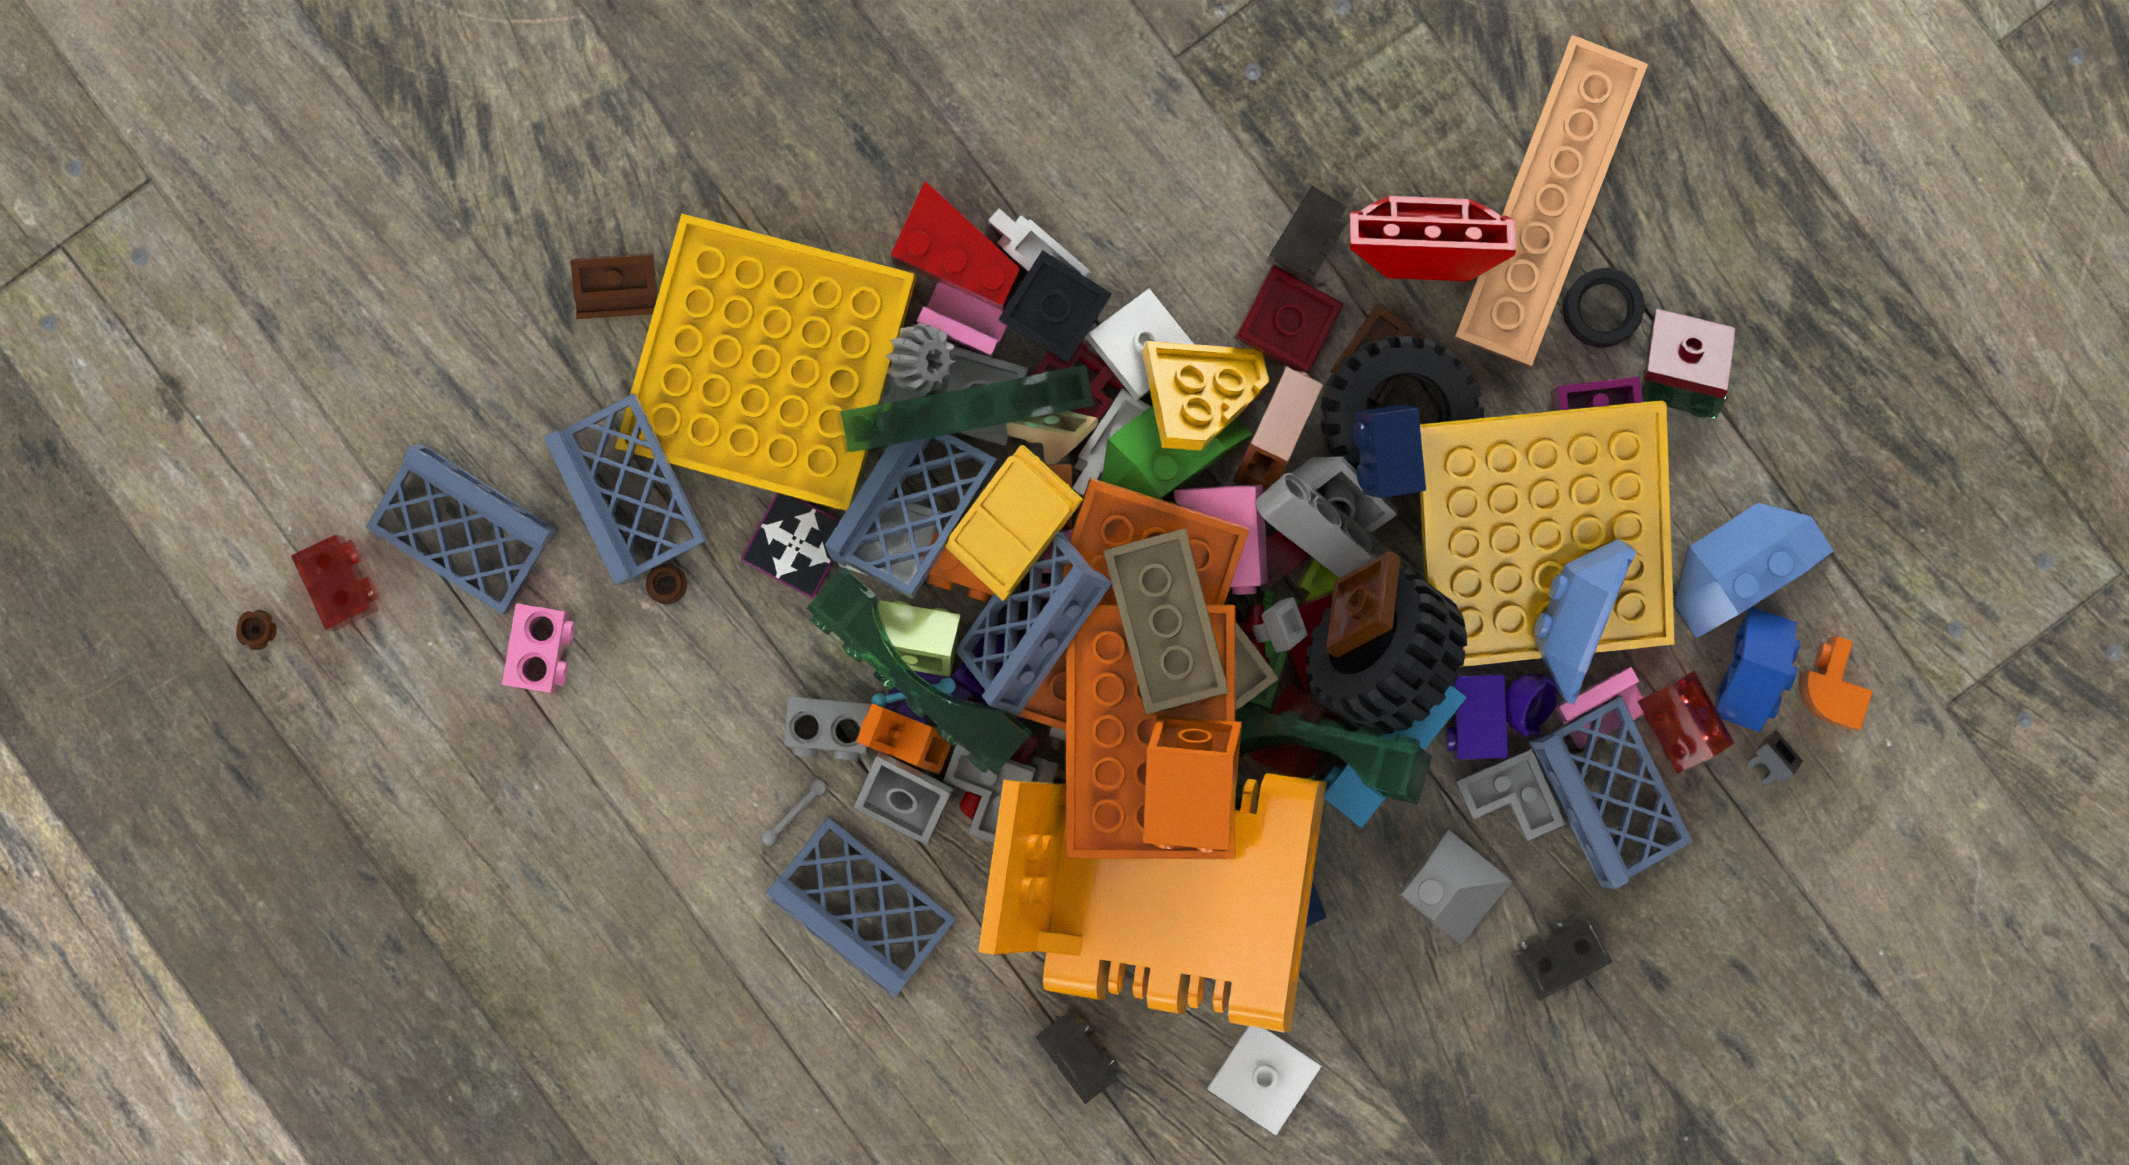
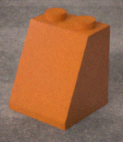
[1143,715,1242,853]

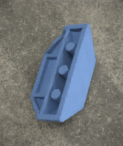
[1673,503,1834,639]
[1534,539,1636,704]

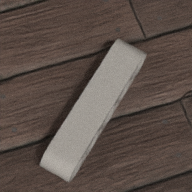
[1255,473,1424,579]

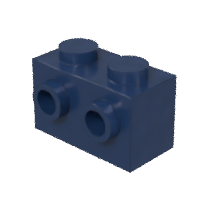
[1353,405,1426,498]

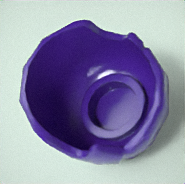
[1505,673,1558,737]

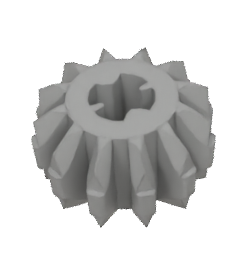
[886,323,955,395]

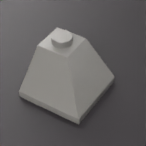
[1292,457,1397,533]
[1397,829,1512,945]

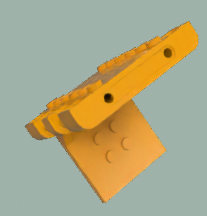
[978,773,1327,1033]

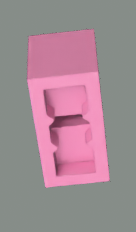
[502,603,575,694]

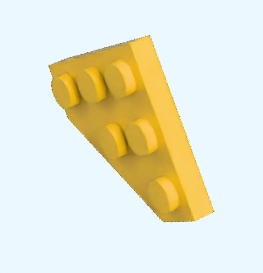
[1142,341,1269,450]

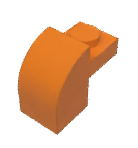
[1799,636,1873,731]
[856,703,955,775]

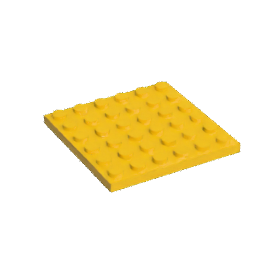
[615,213,917,511]
[1420,400,1675,667]

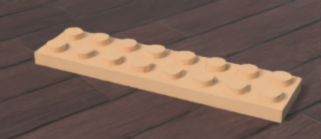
[1454,35,1648,368]

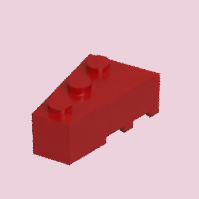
[891,181,1021,311]

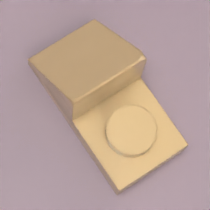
[1006,402,1098,464]

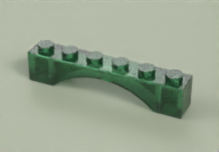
[837,365,1094,455]
[806,568,1032,775]
[1236,702,1432,805]

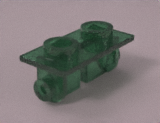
[1641,366,1727,419]

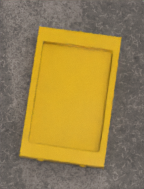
[944,445,1084,601]

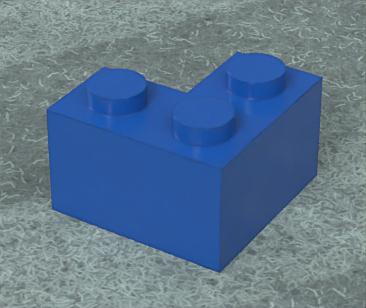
[1713,607,1800,732]

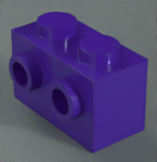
[1445,675,1508,759]

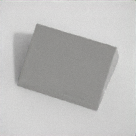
[854,751,955,845]

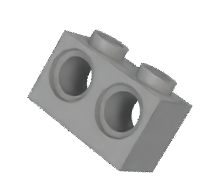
[784,697,871,761]

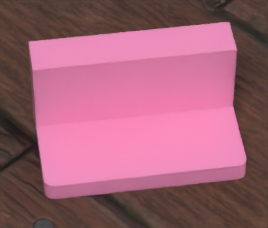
[917,283,1007,358]
[1555,667,1649,749]

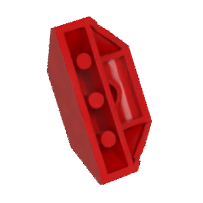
[1349,196,1516,282]

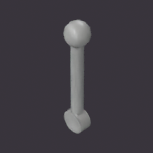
[761,779,827,846]

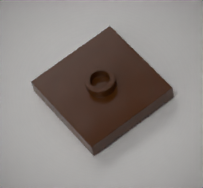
[1326,551,1400,658]

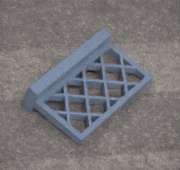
[543,394,708,585]
[825,410,998,599]
[365,443,558,614]
[955,530,1112,715]
[1529,696,1693,889]
[766,817,956,998]

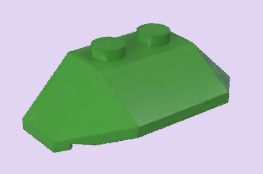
[1102,406,1252,501]

